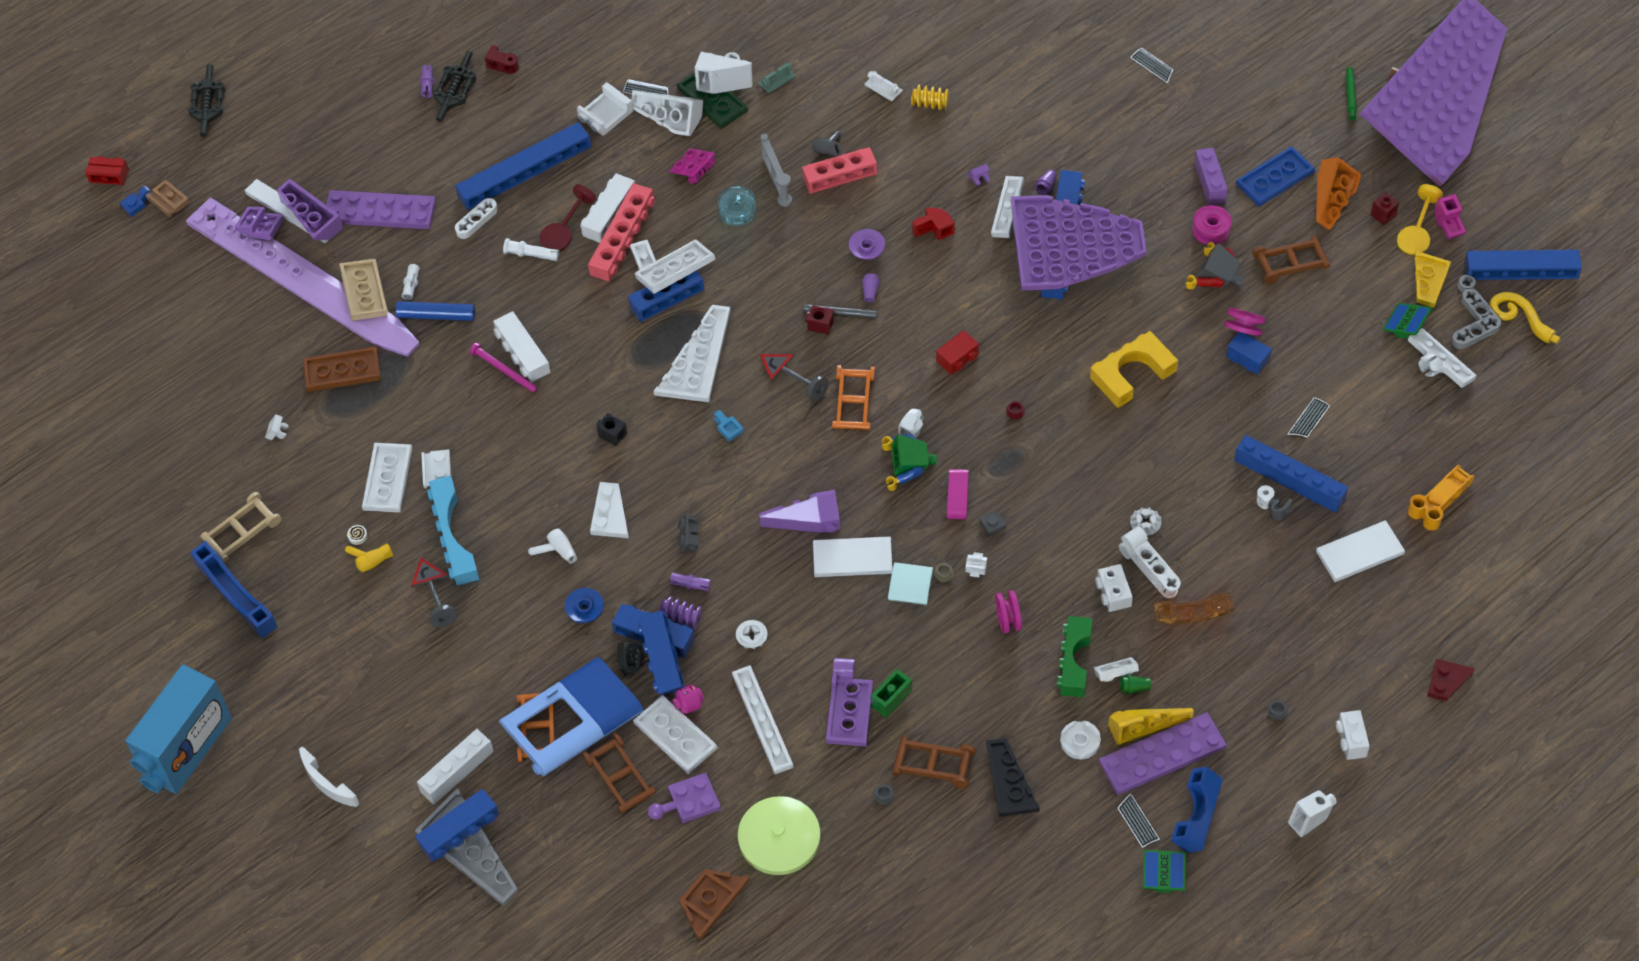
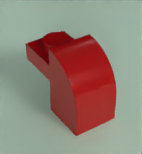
[912,207,955,241]

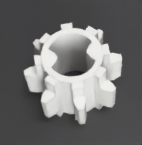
[965,552,987,577]

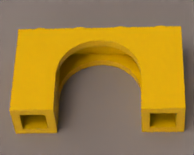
[1090,331,1178,408]

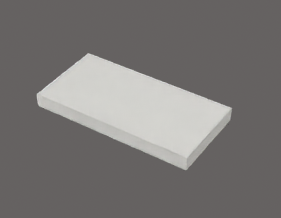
[635,239,716,294]
[362,443,413,513]
[1316,520,1405,582]
[813,537,892,577]
[633,695,718,774]

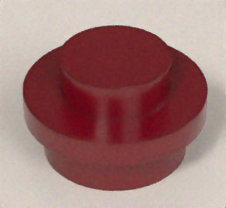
[1006,401,1025,420]

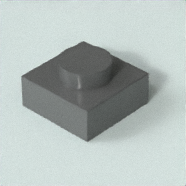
[980,510,1006,536]

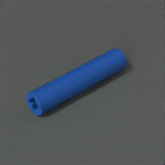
[396,301,475,321]

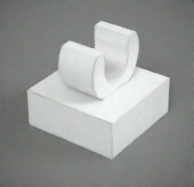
[265,414,289,440]

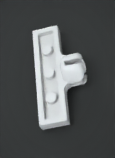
[991,176,1024,238]
[1408,328,1477,388]

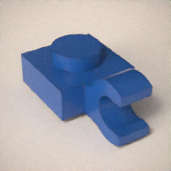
[120,186,150,217]

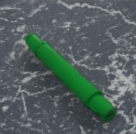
[1345,67,1357,121]

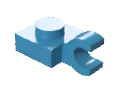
[714,410,744,442]

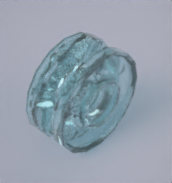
[718,186,756,225]

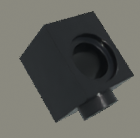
[596,413,627,446]

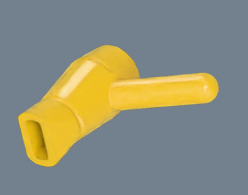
[345,543,393,573]

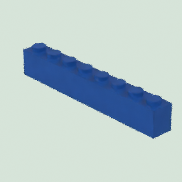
[455,122,591,210]
[1041,170,1085,300]

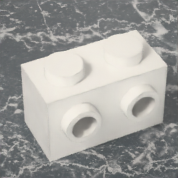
[1095,564,1133,612]
[1336,710,1370,760]

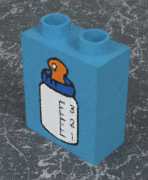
[125,664,232,795]

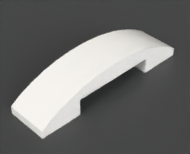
[299,747,359,807]

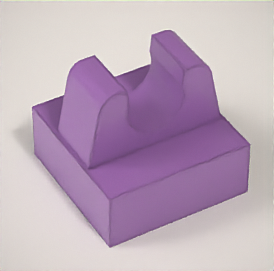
[967,164,989,186]

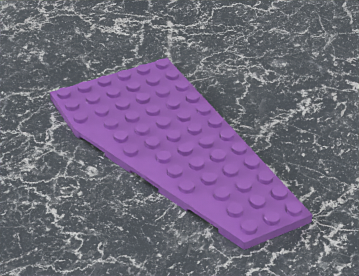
[1360,0,1507,187]

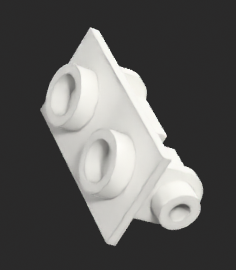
[864,71,903,102]

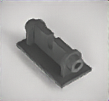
[677,511,698,554]

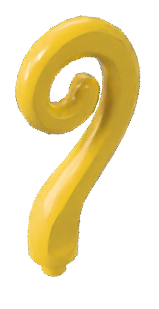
[1489,292,1561,344]

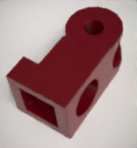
[485,45,519,74]

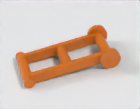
[832,365,875,430]
[517,693,555,762]

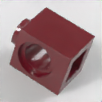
[1371,192,1399,226]
[805,305,834,335]

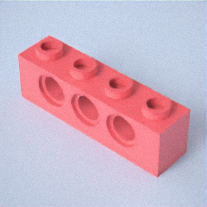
[802,147,877,194]

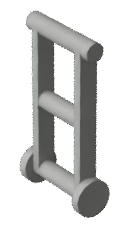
[761,134,792,207]

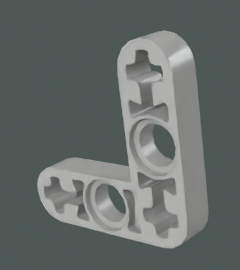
[1452,289,1501,349]

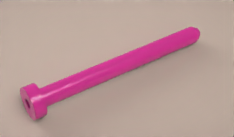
[469,342,537,392]

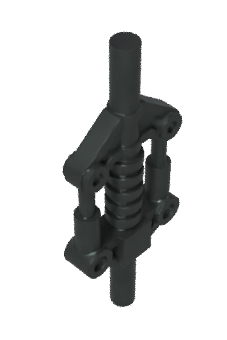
[433,51,476,122]
[188,64,226,137]

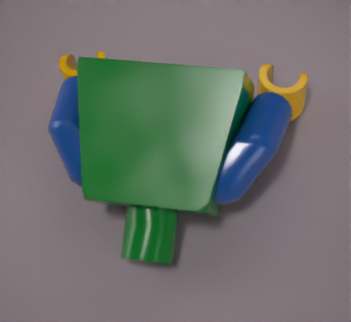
[882,434,937,491]

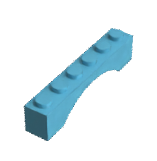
[427,476,479,586]

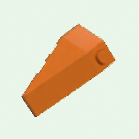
[1316,157,1362,230]

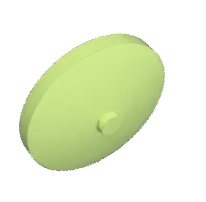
[738,796,820,875]

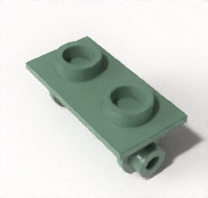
[758,62,796,94]

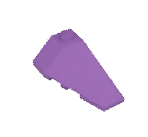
[759,490,840,533]

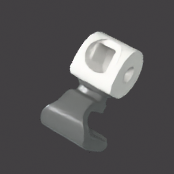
[1256,485,1292,521]

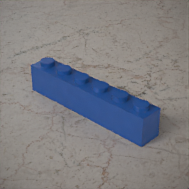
[1464,249,1582,280]
[1234,435,1348,513]

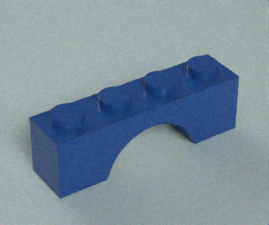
[1171,767,1223,853]

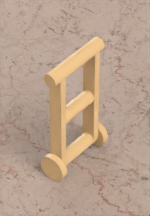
[200,492,281,562]

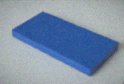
[1236,146,1315,207]

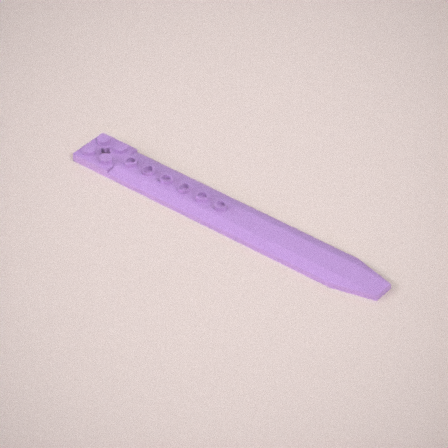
[186,197,420,357]

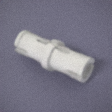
[401,264,420,300]

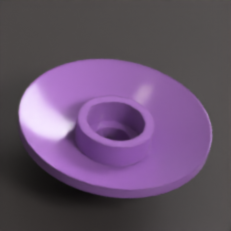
[849,229,885,260]

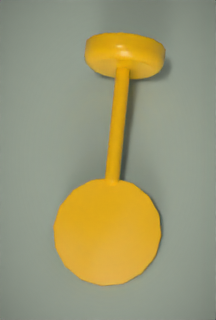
[1397,184,1443,255]

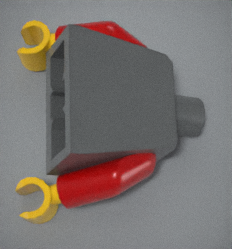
[1185,242,1244,289]

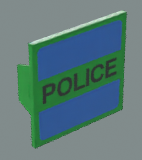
[1383,303,1432,339]
[1143,850,1186,893]

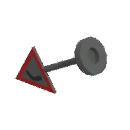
[759,354,828,401]
[411,558,457,628]

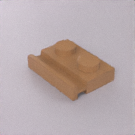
[146,179,190,218]

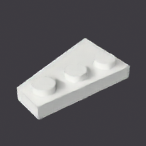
[590,482,629,538]

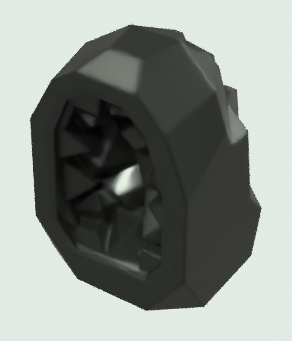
[617,642,642,675]

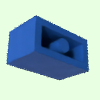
[1226,332,1272,375]

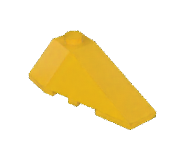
[1108,708,1194,746]

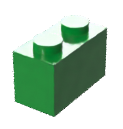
[870,669,912,718]

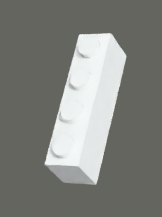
[580,173,635,243]
[493,311,550,383]
[417,729,494,805]

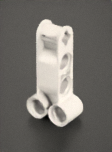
[1119,526,1181,598]

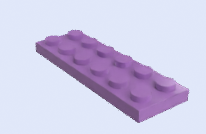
[326,190,436,229]
[1099,712,1227,796]

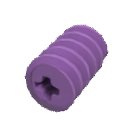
[658,596,702,631]

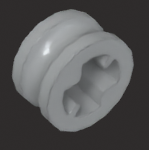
[1458,275,1476,293]

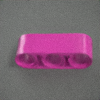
[947,469,969,520]

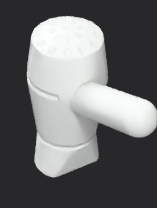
[528,529,577,564]

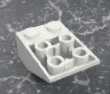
[695,52,753,94]

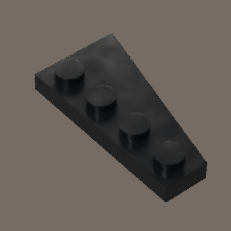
[986,738,1040,817]

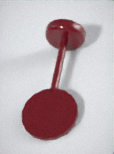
[539,184,596,251]

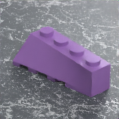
[277,179,343,240]

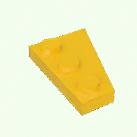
[1414,251,1451,308]

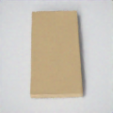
[339,259,388,321]

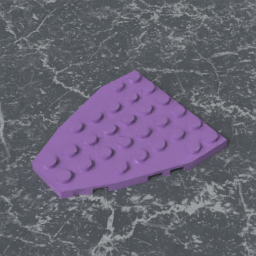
[1010,195,1146,291]

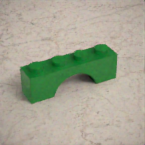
[1057,616,1092,698]

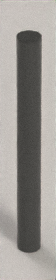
[803,304,878,318]

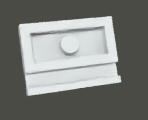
[422,449,451,488]

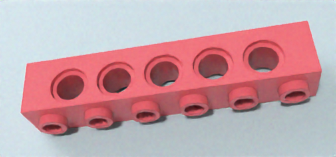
[588,183,655,282]

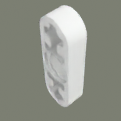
[455,198,498,239]

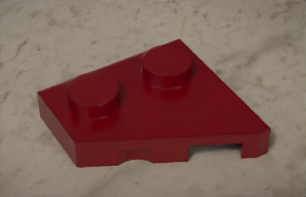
[1427,659,1475,701]

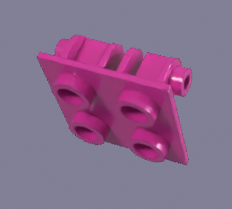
[669,148,715,184]

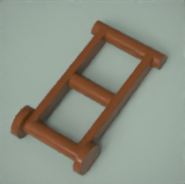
[1252,236,1331,284]
[581,733,656,814]
[892,736,976,788]

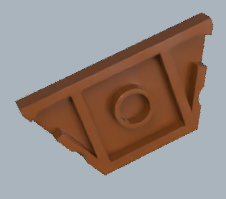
[679,869,750,941]

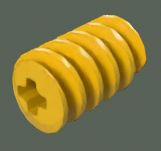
[911,84,949,110]

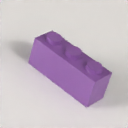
[1194,147,1228,206]

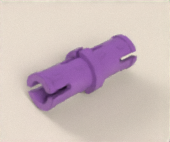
[420,65,434,98]
[670,572,711,592]

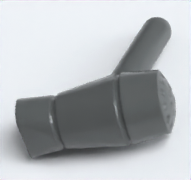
[812,131,842,156]

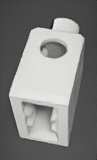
[1288,790,1337,838]

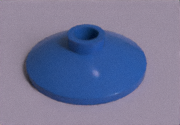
[565,588,604,623]

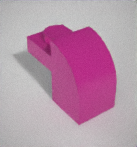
[1435,194,1466,240]

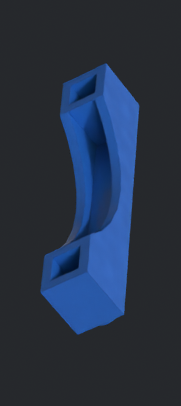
[190,541,278,639]

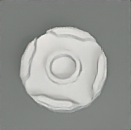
[1060,721,1101,760]

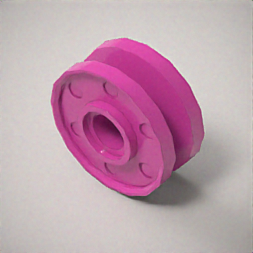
[1192,205,1232,245]
[1224,308,1266,336]
[995,590,1022,634]

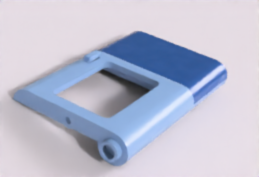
[499,657,643,777]

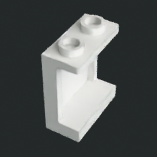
[577,82,633,136]

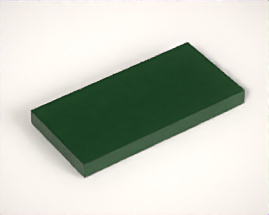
[677,73,748,129]

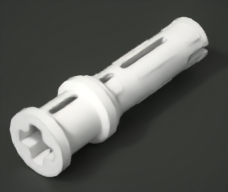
[503,238,560,261]

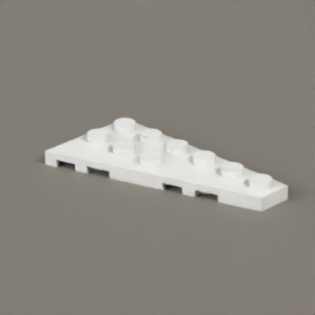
[654,305,731,402]

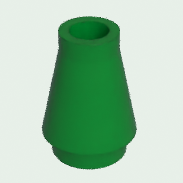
[1120,675,1151,695]

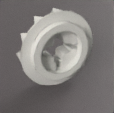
[1130,507,1161,535]
[736,620,767,649]

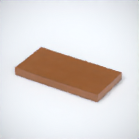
[303,346,381,392]

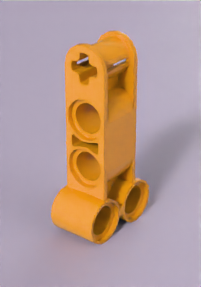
[1407,464,1475,531]

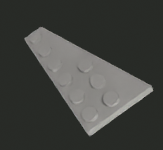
[415,788,518,906]

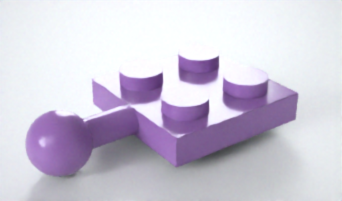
[648,773,721,824]

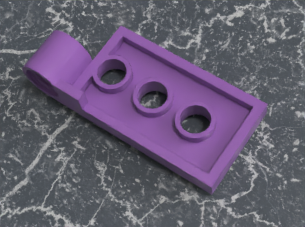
[826,658,873,747]

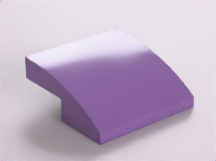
[235,207,284,240]

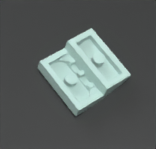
[888,562,933,605]

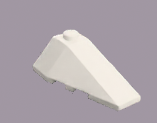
[631,90,703,136]

